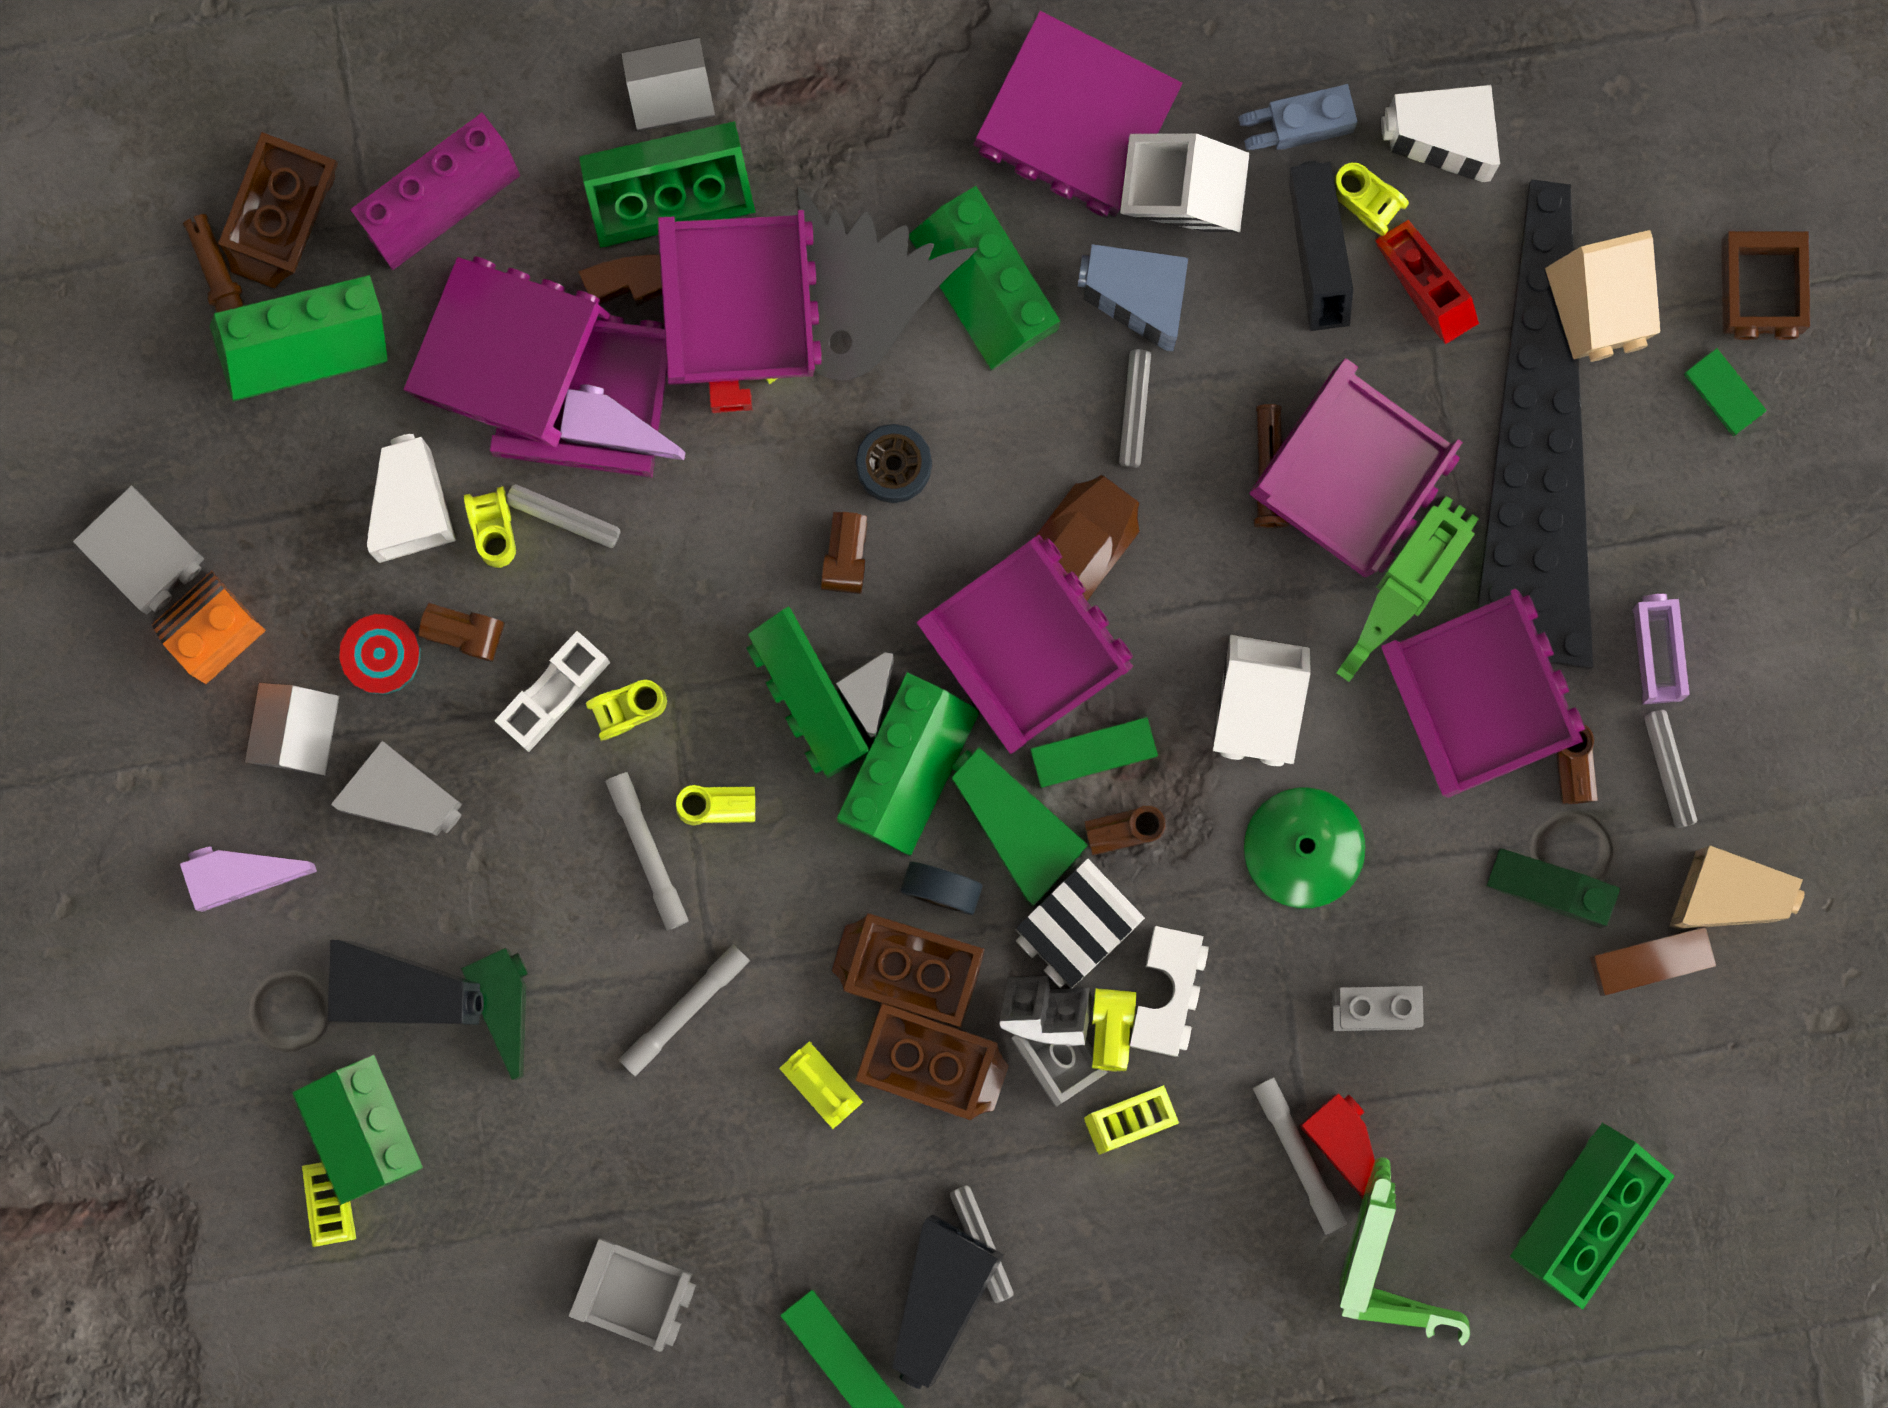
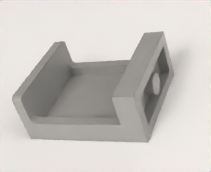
[73,485,204,615]
[1331,986,1424,1031]
[569,1238,696,1352]

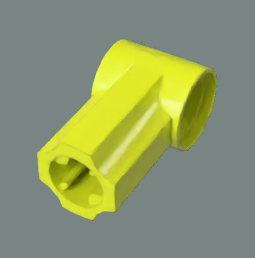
[676,785,755,825]
[1092,988,1136,1072]

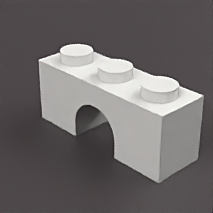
[495,631,610,752]
[1129,926,1209,1057]

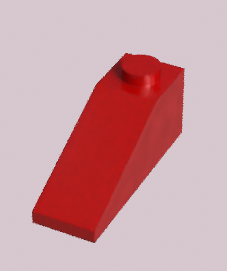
[1375,219,1479,345]
[1299,1093,1375,1199]

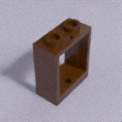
[1721,231,1810,340]

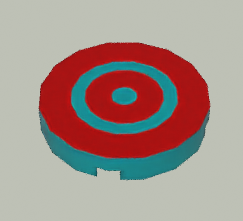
[339,614,421,695]

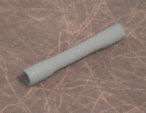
[605,772,689,931]
[618,944,750,1077]
[1252,1077,1347,1235]

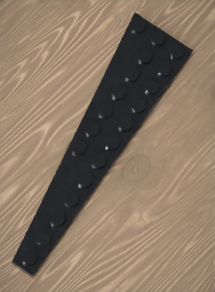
[1477,179,1593,669]

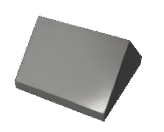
[622,38,715,132]
[836,652,894,740]
[245,683,339,776]
[1011,1035,1108,1107]

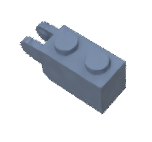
[1238,84,1357,150]

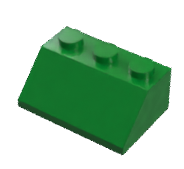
[292,1055,423,1205]

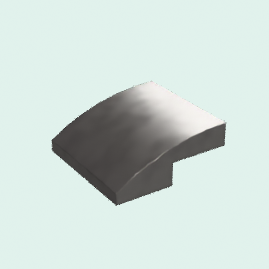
[1000,976,1092,1045]

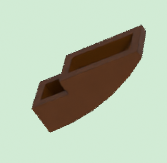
[578,254,662,306]
[1590,927,1716,997]

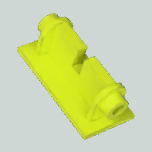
[779,1041,863,1129]

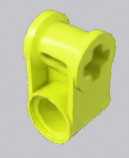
[1334,162,1409,236]
[464,486,516,568]
[585,680,667,741]

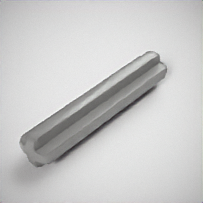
[1119,349,1151,468]
[506,484,621,548]
[1644,710,1697,828]
[950,1185,1013,1303]

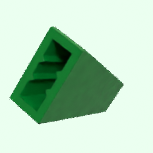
[951,748,1088,907]

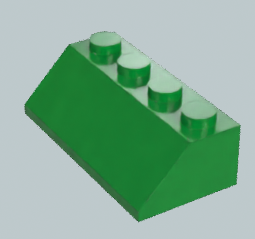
[579,121,756,248]
[909,186,1060,371]
[209,275,388,402]
[746,606,869,779]
[837,672,980,857]
[1510,1122,1675,1310]

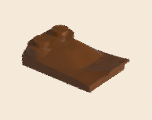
[218,132,338,288]
[1034,475,1140,601]
[832,913,985,1027]
[855,1003,1009,1120]

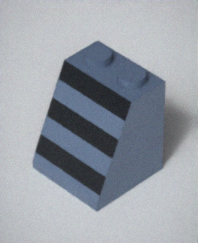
[1077,244,1188,351]

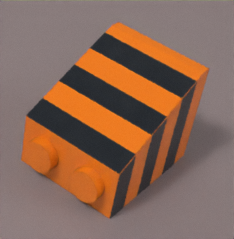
[152,571,266,684]

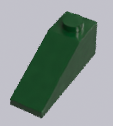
[1486,848,1621,929]
[461,948,529,1080]

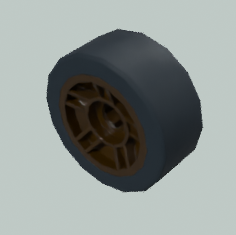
[855,424,932,503]
[900,861,983,915]

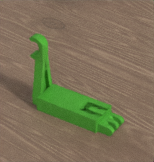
[1336,496,1479,682]
[1339,1157,1470,1346]

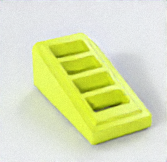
[1084,1085,1179,1155]
[302,1162,356,1247]

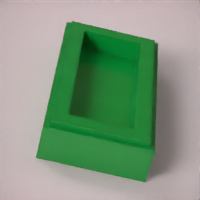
[1683,348,1767,437]

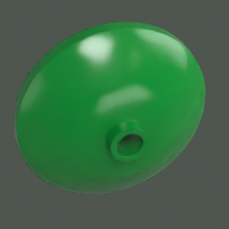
[1244,787,1365,909]

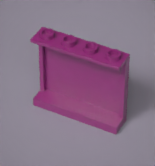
[973,11,1183,218]
[350,112,521,270]
[658,210,822,384]
[403,256,610,448]
[490,315,667,478]
[1248,358,1463,578]
[916,535,1133,754]
[1381,589,1585,798]

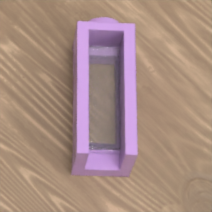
[1632,594,1690,705]

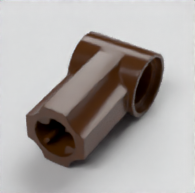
[821,512,868,594]
[418,603,505,662]
[1556,725,1598,805]
[1084,806,1166,856]

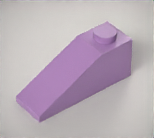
[560,385,685,460]
[180,847,317,912]

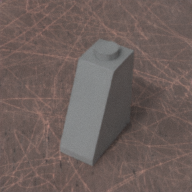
[331,741,462,836]

